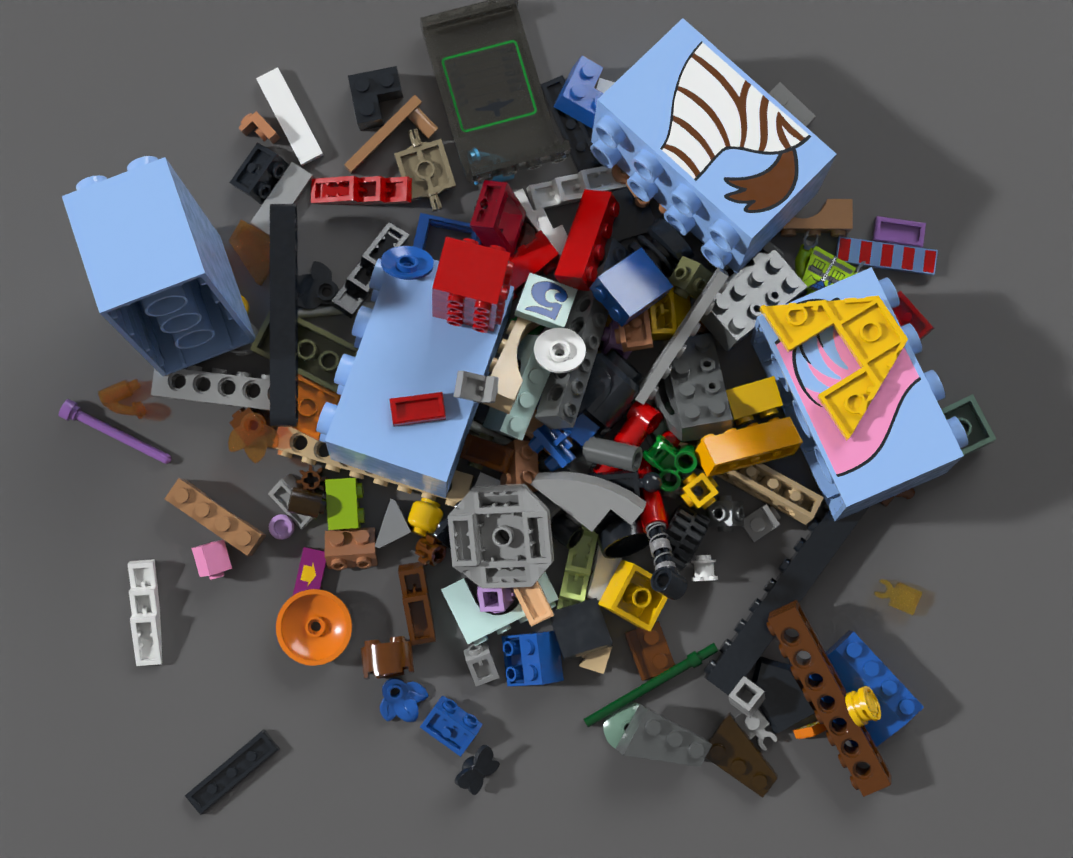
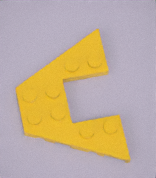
[759,296,908,441]

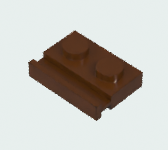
[624,621,675,681]

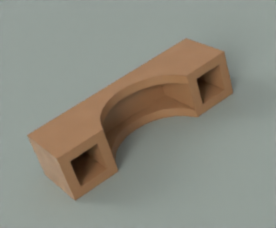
[778,199,853,237]
[165,478,266,556]

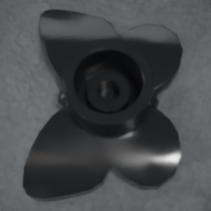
[455,745,500,795]

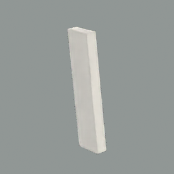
[256,67,324,166]

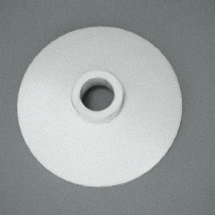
[534,328,586,373]

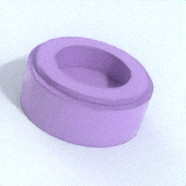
[269,514,295,540]

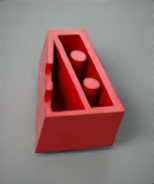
[509,230,559,302]

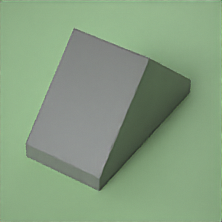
[375,499,413,548]

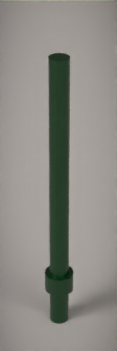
[584,643,719,728]

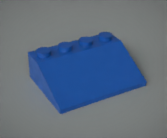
[809,630,924,747]

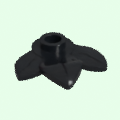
[298,261,339,309]

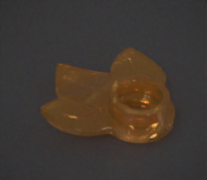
[228,413,279,463]

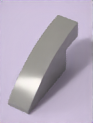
[531,472,647,532]

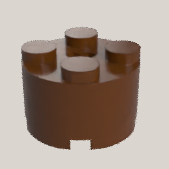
[361,636,415,679]

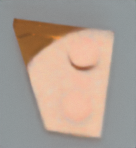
[229,220,270,286]

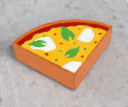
[793,721,827,739]

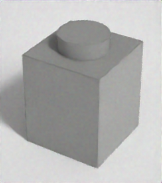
[728,676,766,718]

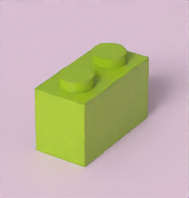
[325,478,365,530]

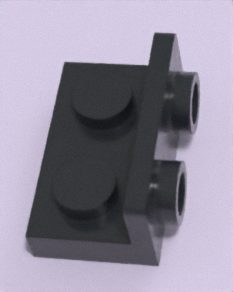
[229,142,289,204]

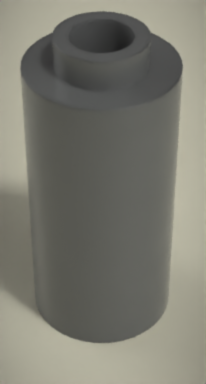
[583,437,643,472]

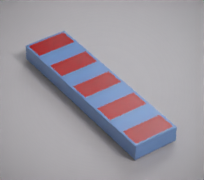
[835,236,938,276]

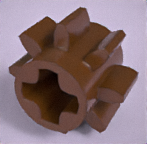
[296,465,329,492]
[415,534,447,566]

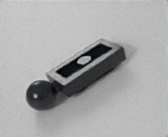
[587,470,662,497]

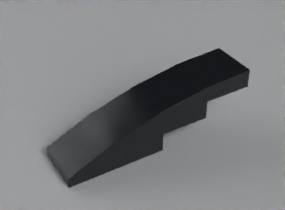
[331,221,410,318]

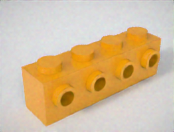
[695,417,803,477]

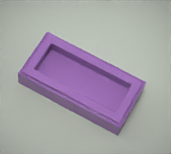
[872,216,926,248]

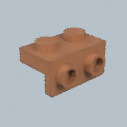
[613,309,653,352]
[500,440,539,492]
[325,527,378,570]

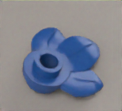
[380,678,429,722]

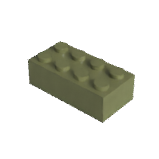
[250,311,358,393]

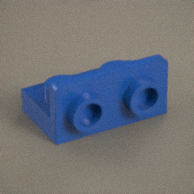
[420,696,483,757]

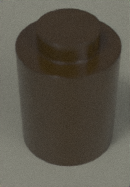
[287,487,326,518]

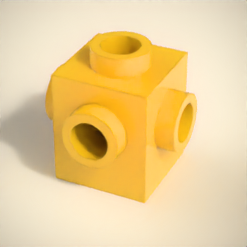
[681,472,719,509]

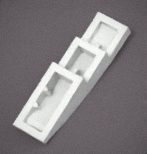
[526,166,627,211]
[514,188,568,259]
[128,559,162,666]

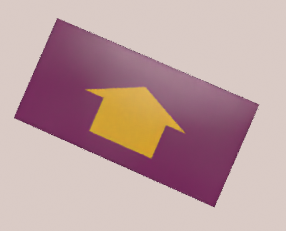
[292,547,327,596]

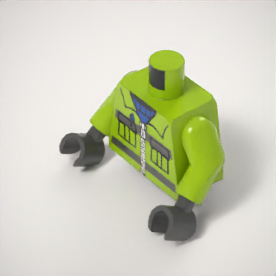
[795,231,874,296]

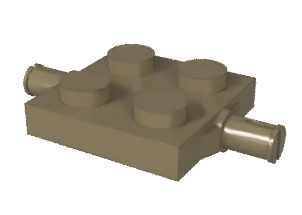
[394,129,456,212]

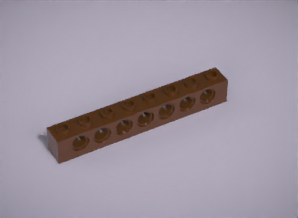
[767,600,892,797]

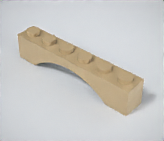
[483,317,540,414]

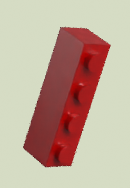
[554,189,620,291]

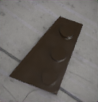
[705,712,778,798]

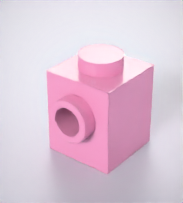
[192,540,232,580]

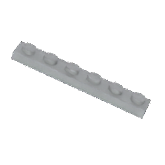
[635,266,729,405]

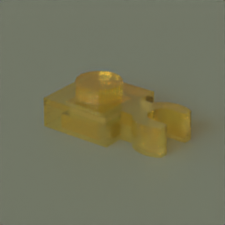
[874,579,923,615]

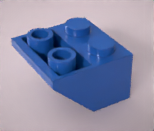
[501,630,564,686]

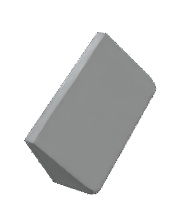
[268,474,319,530]

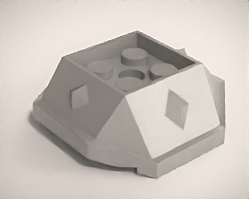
[448,484,554,589]

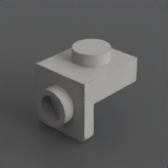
[454,371,499,403]

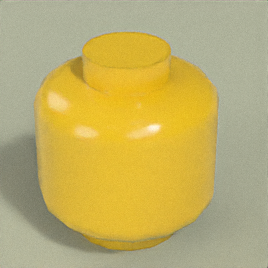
[407,498,443,537]

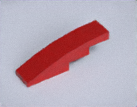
[311,176,412,205]

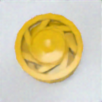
[845,686,881,727]

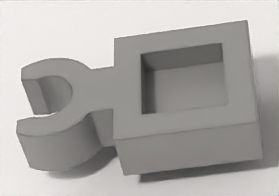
[735,709,777,750]

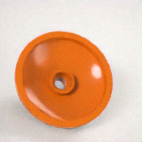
[276,589,352,666]

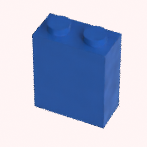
[590,248,673,327]

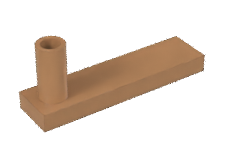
[344,95,439,174]

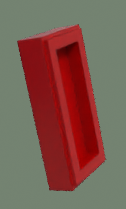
[390,392,446,427]

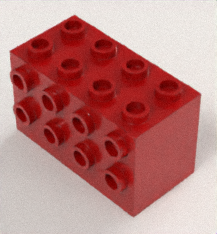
[432,237,514,333]

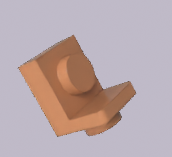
[239,111,280,144]

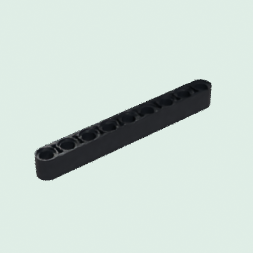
[270,204,298,427]

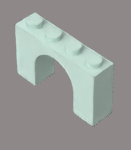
[482,334,558,440]
[441,572,559,646]

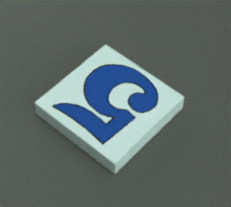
[514,273,578,329]

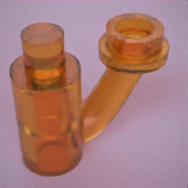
[98,379,147,419]

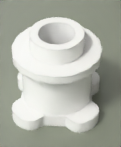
[691,555,718,581]

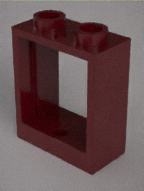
[470,180,526,257]

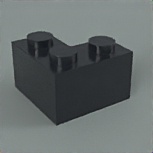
[348,66,404,131]

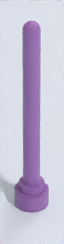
[58,399,171,464]

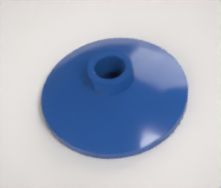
[381,246,434,280]

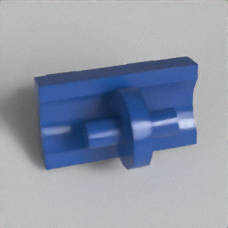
[528,425,576,472]

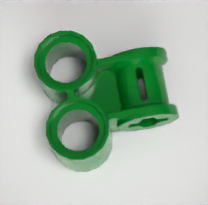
[642,435,698,492]

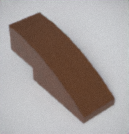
[398,562,436,646]

